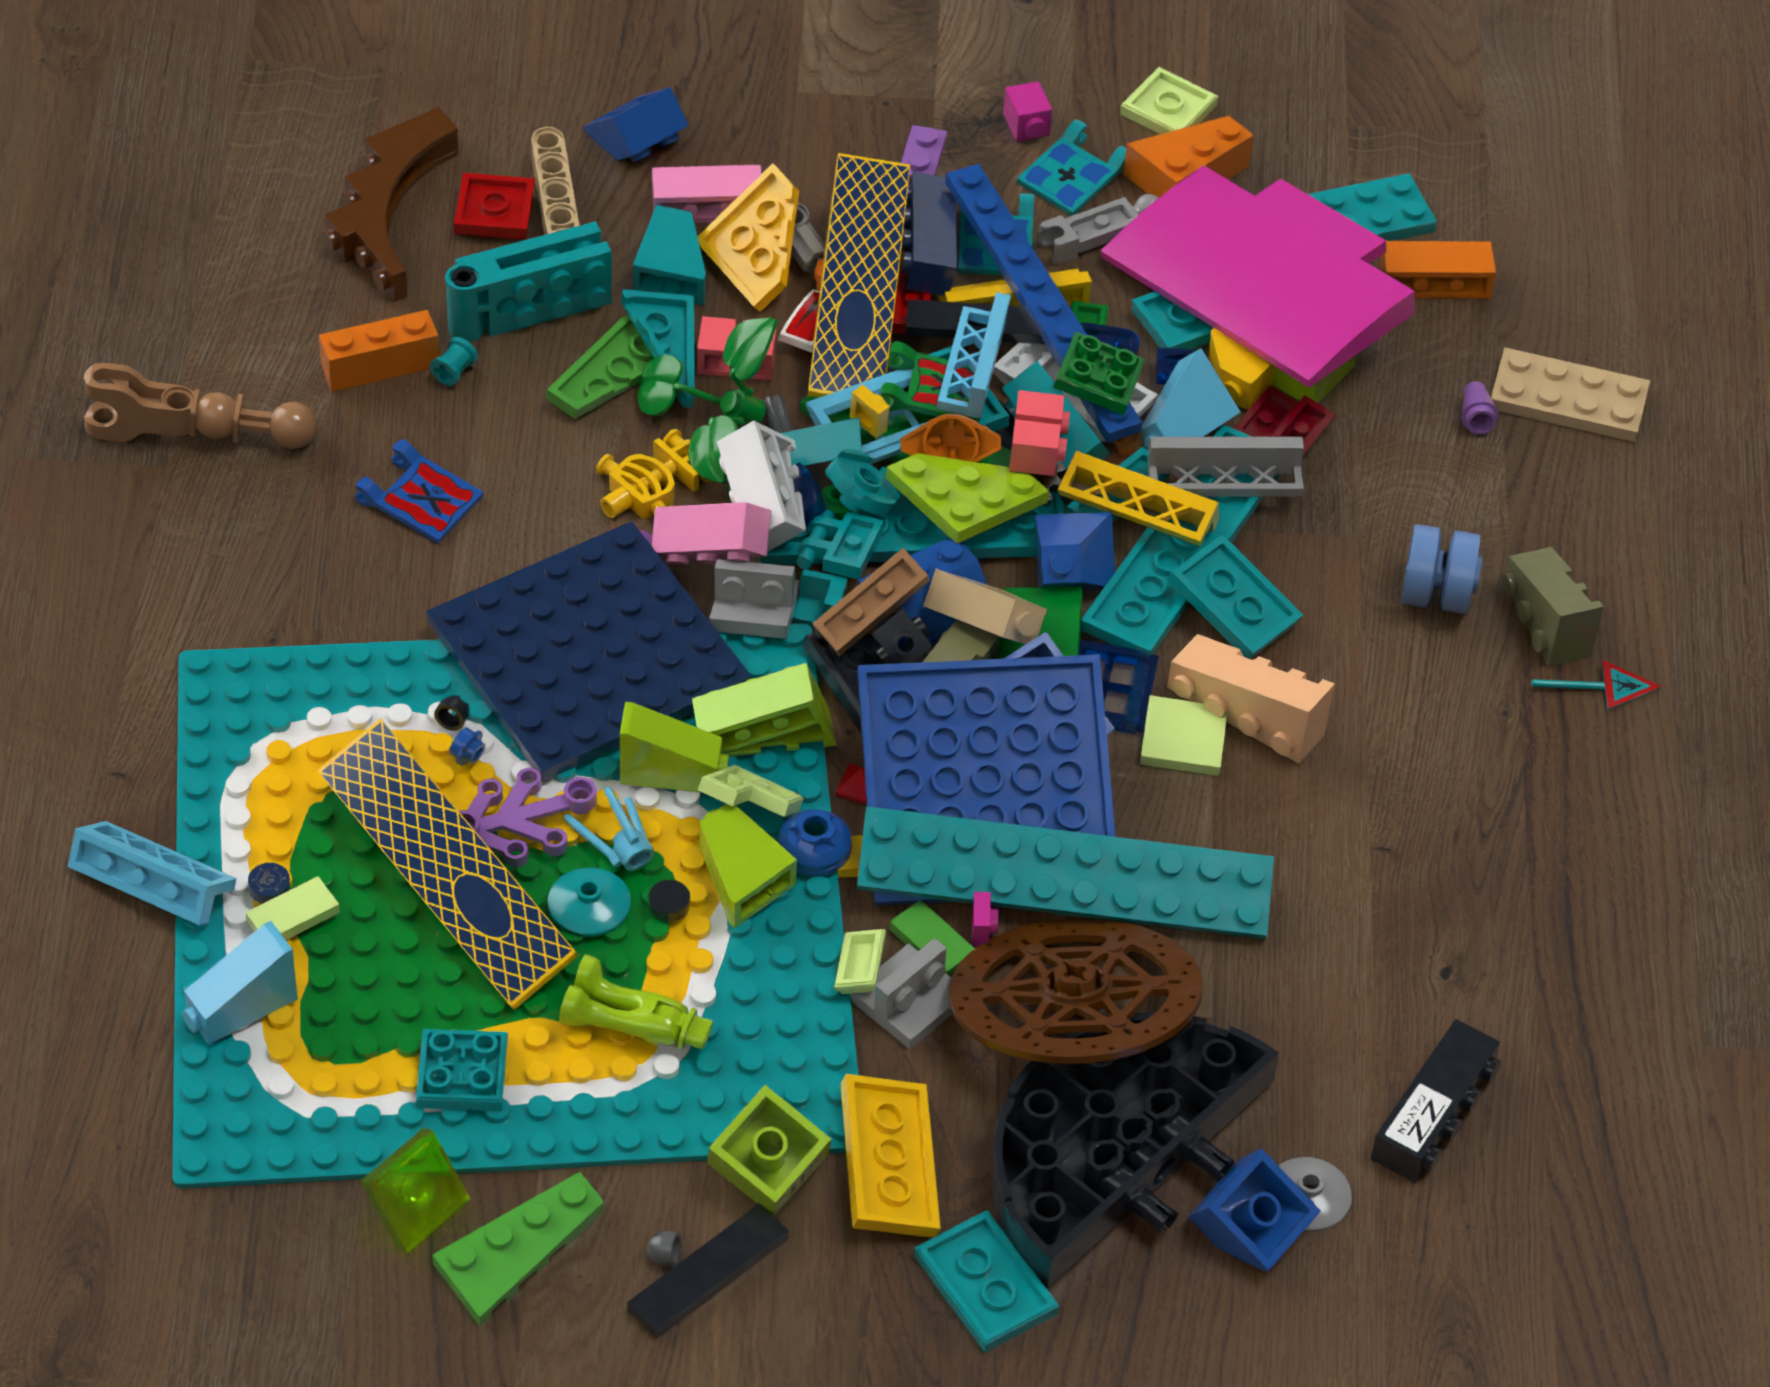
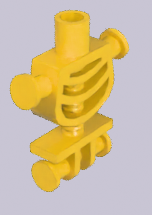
[596,429,711,519]

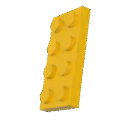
[840,1074,941,1238]

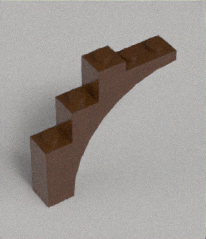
[323,108,459,302]

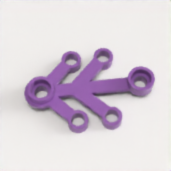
[460,768,597,868]

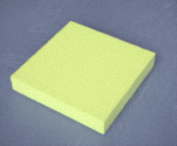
[1120,67,1218,134]
[1140,695,1227,776]

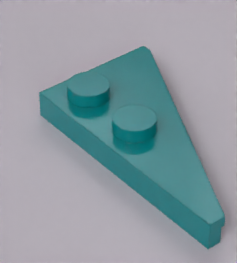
[621,289,695,408]

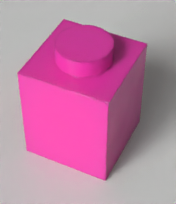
[1003,81,1052,142]

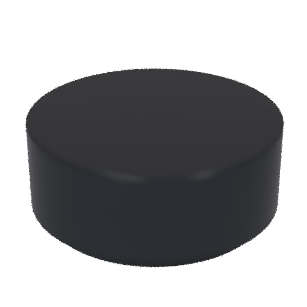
[649,880,690,922]

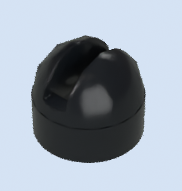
[434,695,470,731]

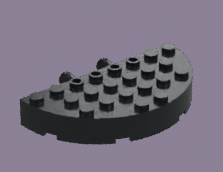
[991,1012,1279,1288]

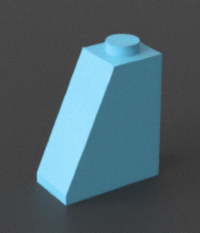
[1139,348,1240,450]
[183,921,298,1045]

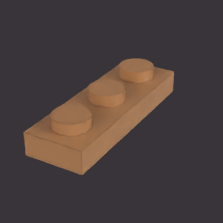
[812,548,930,656]

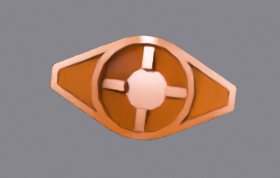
[900,414,1001,462]

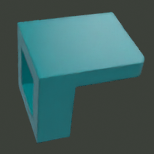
[793,570,848,627]

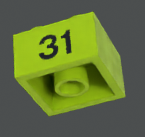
[707,1085,832,1216]

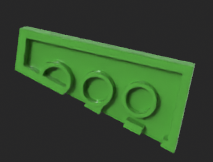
[545,313,697,419]
[432,1172,604,1326]

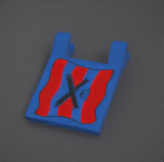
[355,439,484,544]

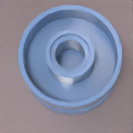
[1401,524,1483,615]

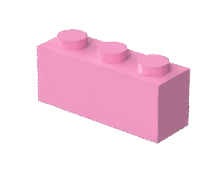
[652,165,761,223]
[652,502,771,566]

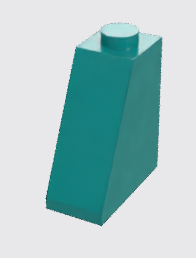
[632,205,706,306]

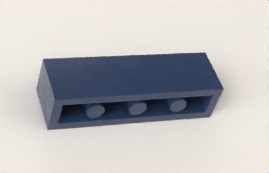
[900,172,957,296]

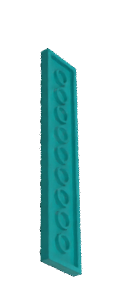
[856,806,1274,940]

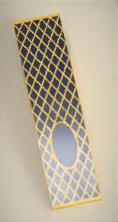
[807,153,910,398]
[317,718,579,1010]

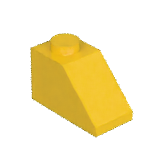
[1209,328,1276,410]

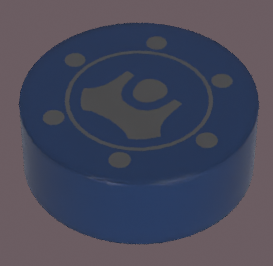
[248,863,291,904]

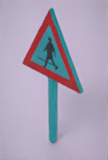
[1531,659,1662,711]

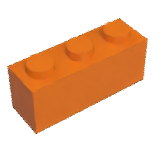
[1378,241,1496,299]
[319,310,439,392]

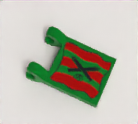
[880,341,980,423]

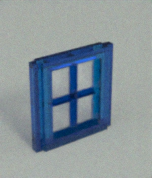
[1079,639,1159,734]

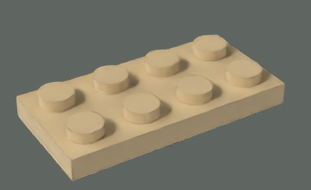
[1491,347,1650,442]

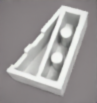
[717,421,806,551]

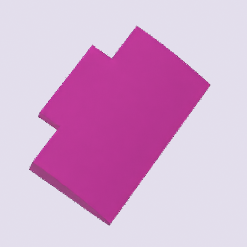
[1100,165,1415,388]

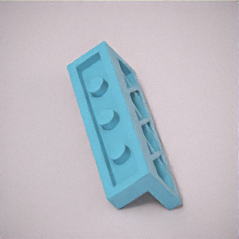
[936,292,1011,419]
[67,821,237,925]

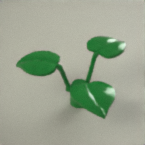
[637,318,778,484]

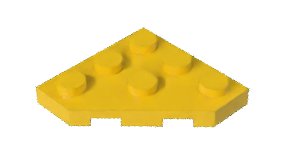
[697,164,799,312]

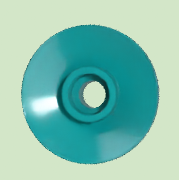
[548,868,631,937]

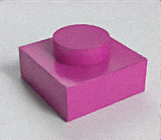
[972,892,998,948]

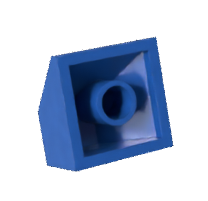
[1034,512,1115,591]

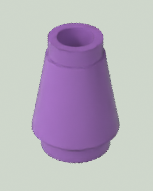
[1461,382,1499,434]

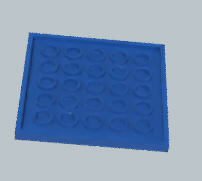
[857,654,1116,906]

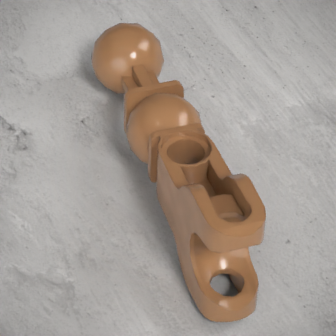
[84,363,317,450]

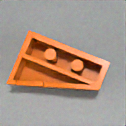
[1123,116,1254,198]

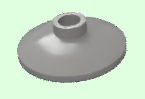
[1279,1157,1352,1232]

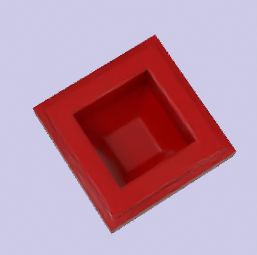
[835,763,867,805]

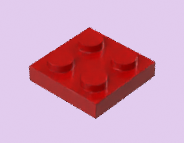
[454,173,535,240]

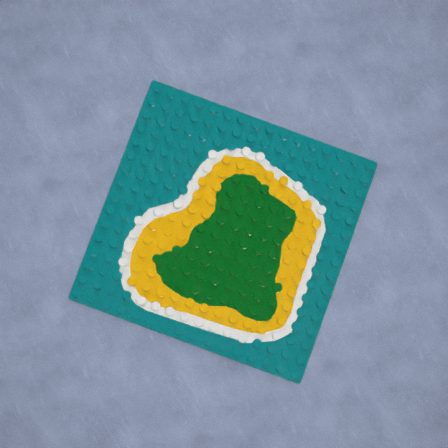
[173,624,858,1189]

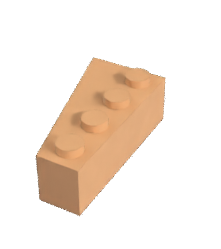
[1167,634,1335,764]

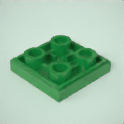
[1053,332,1145,415]

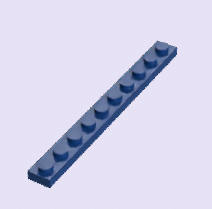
[945,163,1142,443]

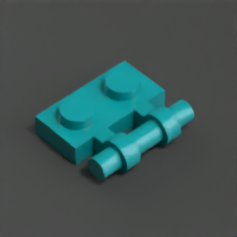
[796,509,884,580]

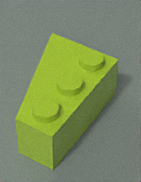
[692,663,837,757]

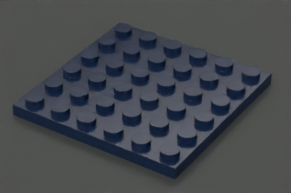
[426,521,752,782]

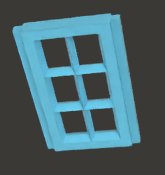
[806,368,926,464]

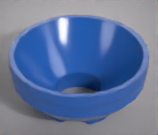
[778,809,852,876]

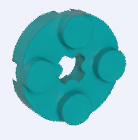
[825,449,901,517]

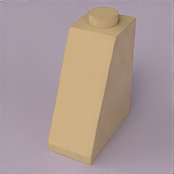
[923,569,1047,644]

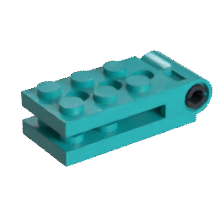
[445,221,612,342]

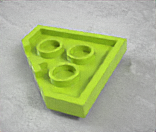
[886,453,1049,544]

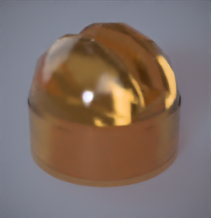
[1112,432,1143,461]

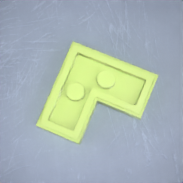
[697,765,804,817]

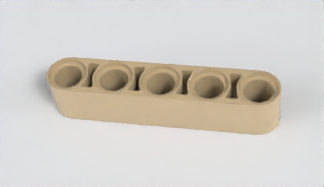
[532,127,579,235]

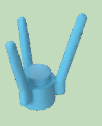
[564,786,654,871]

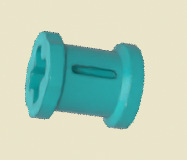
[429,337,478,387]

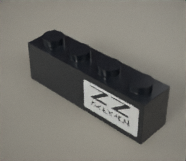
[1371,1019,1501,1183]

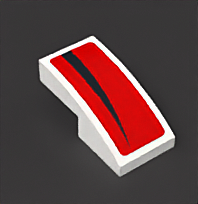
[779,289,819,352]

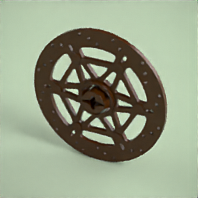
[949,918,1202,1064]

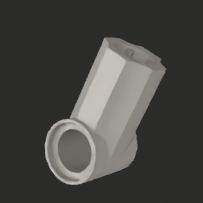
[791,202,825,275]

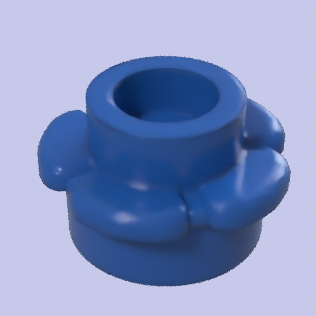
[449,727,486,766]

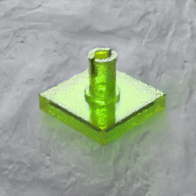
[360,1128,471,1253]

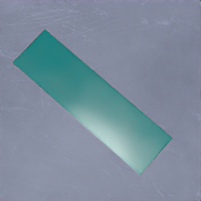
[727,417,862,481]

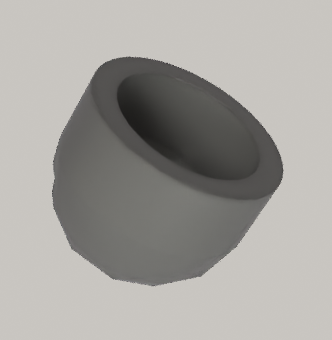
[647,1231,682,1267]

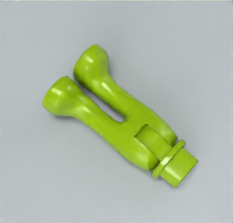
[559,954,714,1049]

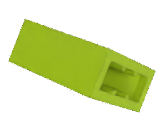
[620,702,729,793]
[699,804,797,928]

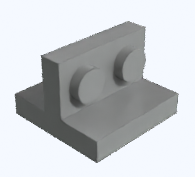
[709,559,800,639]
[850,938,953,1049]

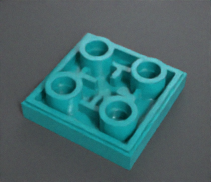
[416,1029,508,1111]

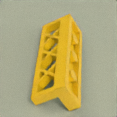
[936,269,1092,308]
[1058,451,1219,546]

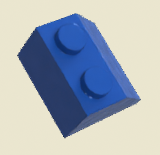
[583,87,689,162]
[1188,1148,1321,1272]

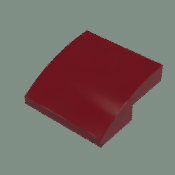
[1234,385,1336,458]

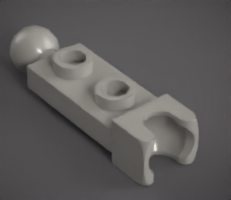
[1038,194,1158,265]

